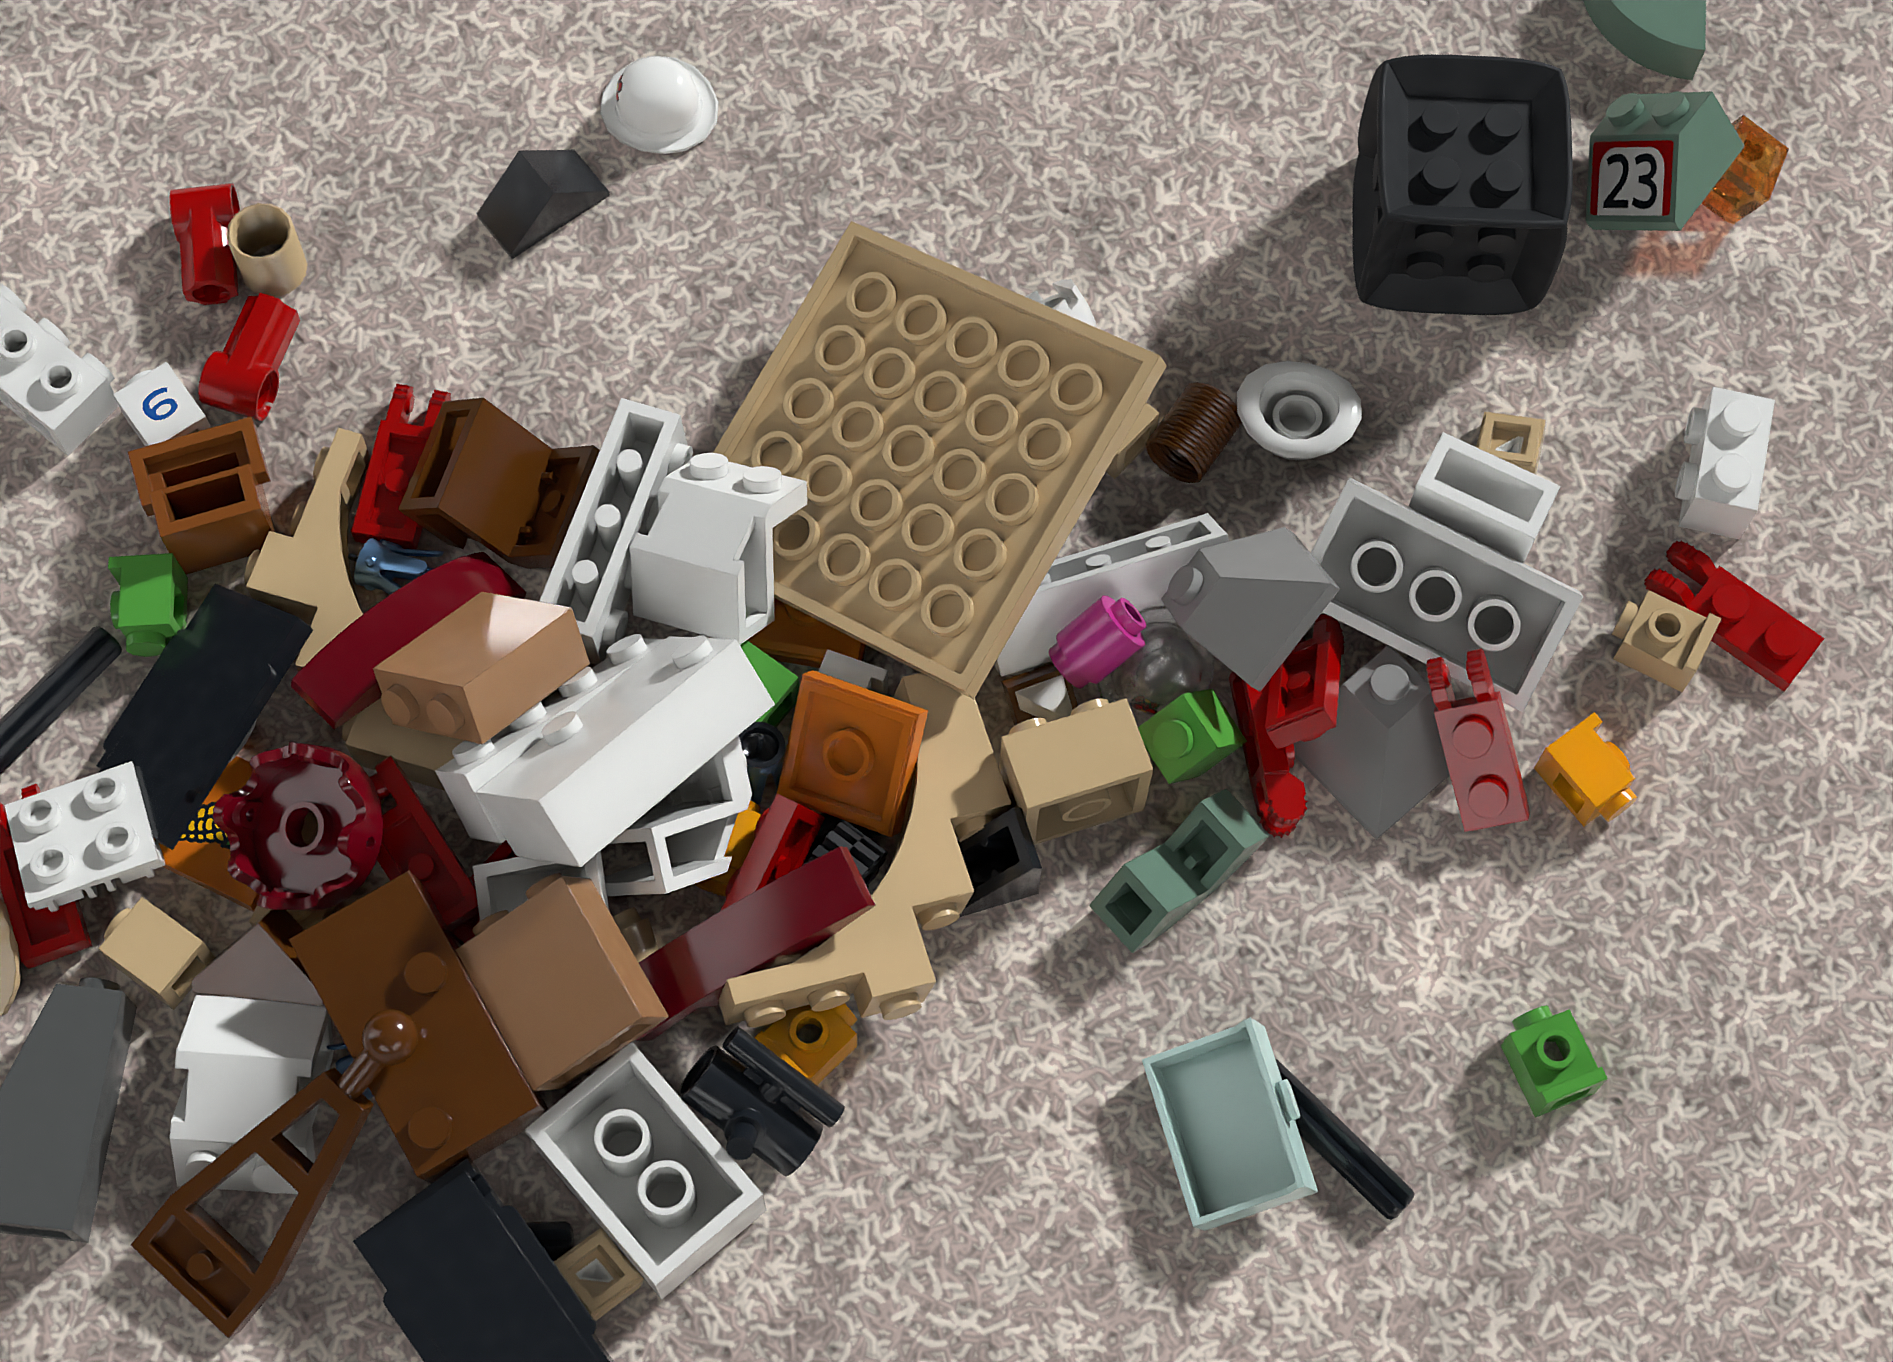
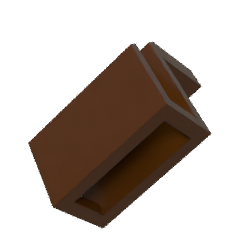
[398,397,600,569]

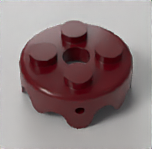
[213,742,383,911]

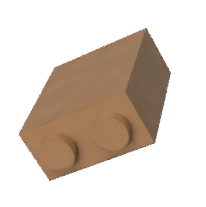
[373,592,590,744]
[455,873,669,1091]

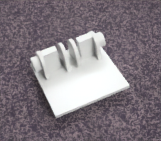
[4,761,166,912]

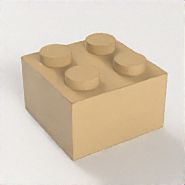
[999,698,1153,845]

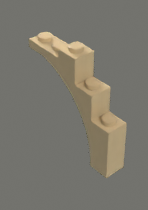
[244,428,465,791]
[718,673,1011,1028]

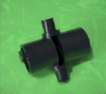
[678,1026,845,1177]

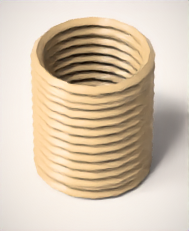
[227,203,307,297]

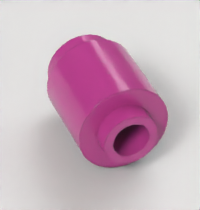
[1049,595,1146,689]

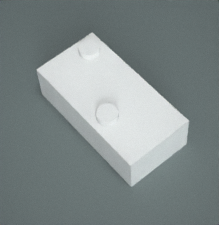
[1311,478,1584,712]
[476,635,775,867]

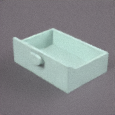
[1142,1018,1318,1230]

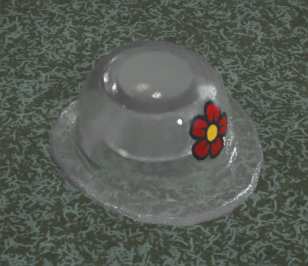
[1097,606,1215,727]

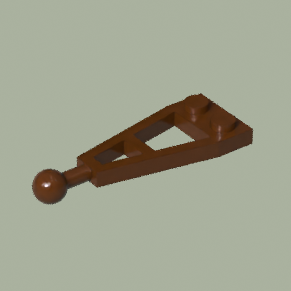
[131,1009,419,1339]

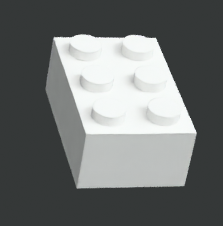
[525,1042,766,1300]

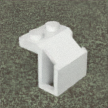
[1408,432,1561,563]
[630,453,807,645]
[604,735,752,896]
[170,995,334,1194]

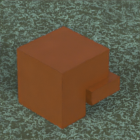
[128,417,275,575]

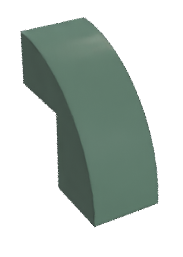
[1583,0,1706,80]
[1089,788,1270,954]

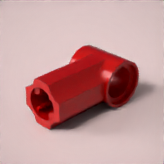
[170,183,240,306]
[198,293,300,421]

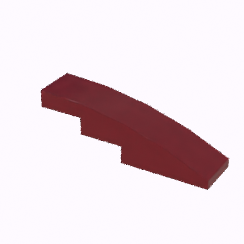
[635,847,876,1042]

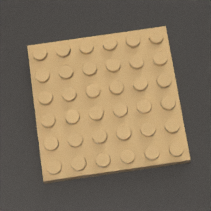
[713,221,1167,699]

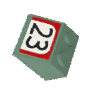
[1586,91,1745,231]

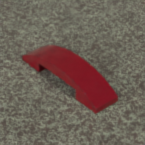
[291,551,527,730]

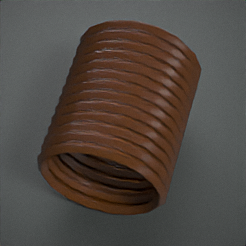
[1145,382,1242,483]

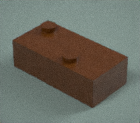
[289,871,549,1184]

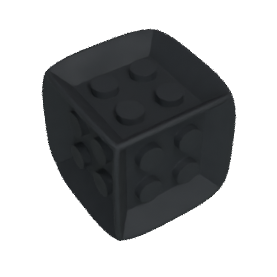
[1352,54,1573,315]

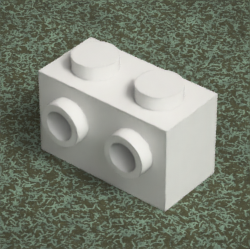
[1675,387,1775,540]

